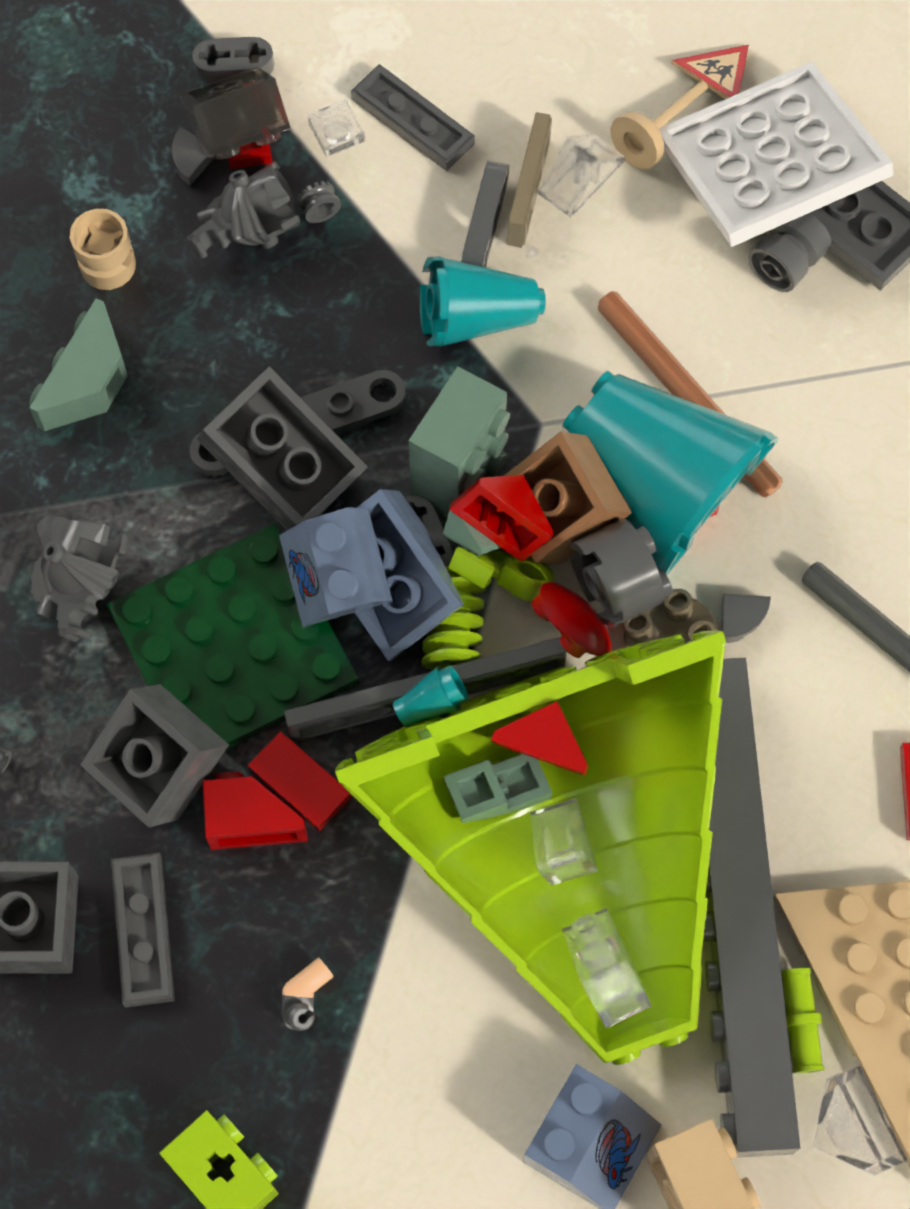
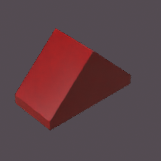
[449,475,553,562]
[491,701,589,777]

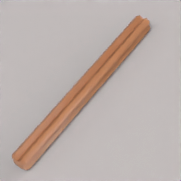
[598,291,783,498]

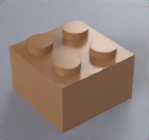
[504,432,632,564]

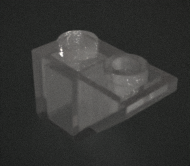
[562,907,652,1028]

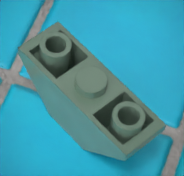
[29,298,128,431]

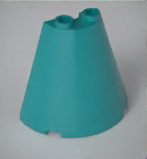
[562,371,779,575]

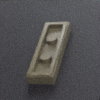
[507,112,552,248]

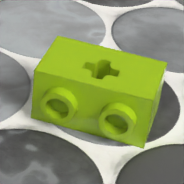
[159,1110,279,1209]

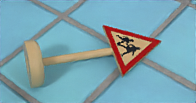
[610,44,749,170]

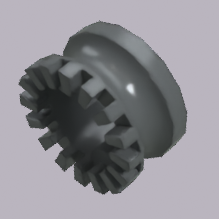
[297,181,341,223]

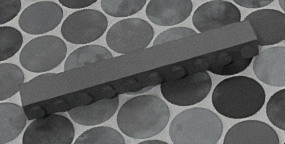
[703,658,801,1158]

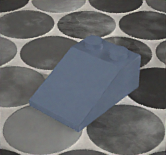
[355,489,464,661]

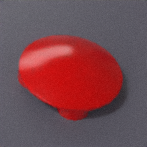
[531,582,612,658]

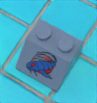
[279,507,392,627]
[522,1064,662,1209]

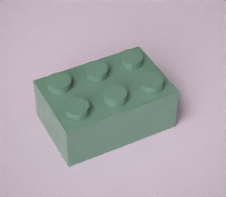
[408,366,510,518]

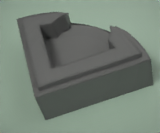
[172,127,216,186]
[721,594,771,643]

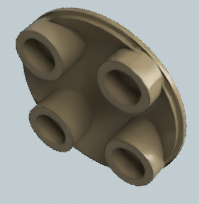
[624,589,718,647]

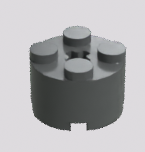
[569,518,673,628]

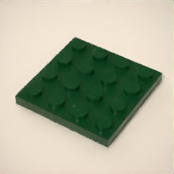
[107,524,359,750]

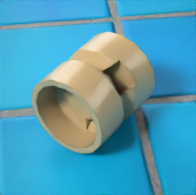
[69,209,136,290]

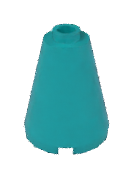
[420,256,546,347]

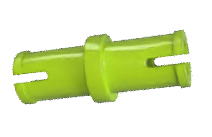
[781,968,825,1074]

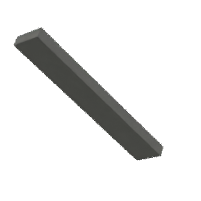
[284,637,567,742]

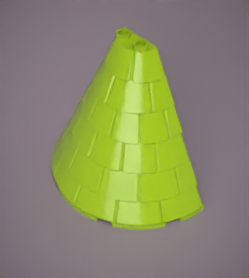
[335,630,727,1065]

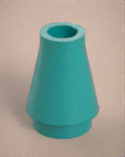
[393,666,469,727]

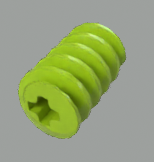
[422,566,485,670]

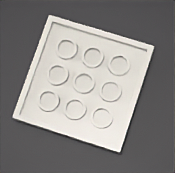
[659,62,894,247]

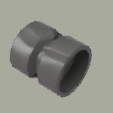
[748,213,832,292]

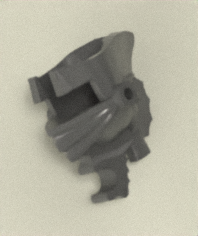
[187,161,300,258]
[30,515,127,642]

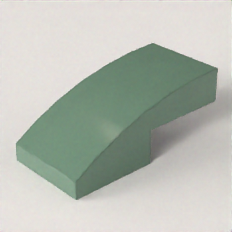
[443,754,552,823]

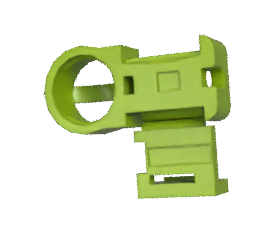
[448,547,555,602]

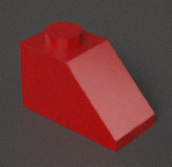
[203,772,308,850]

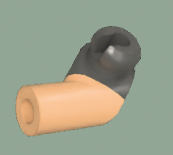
[281,958,333,1031]

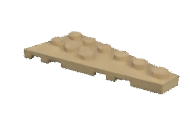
[773,880,910,1167]

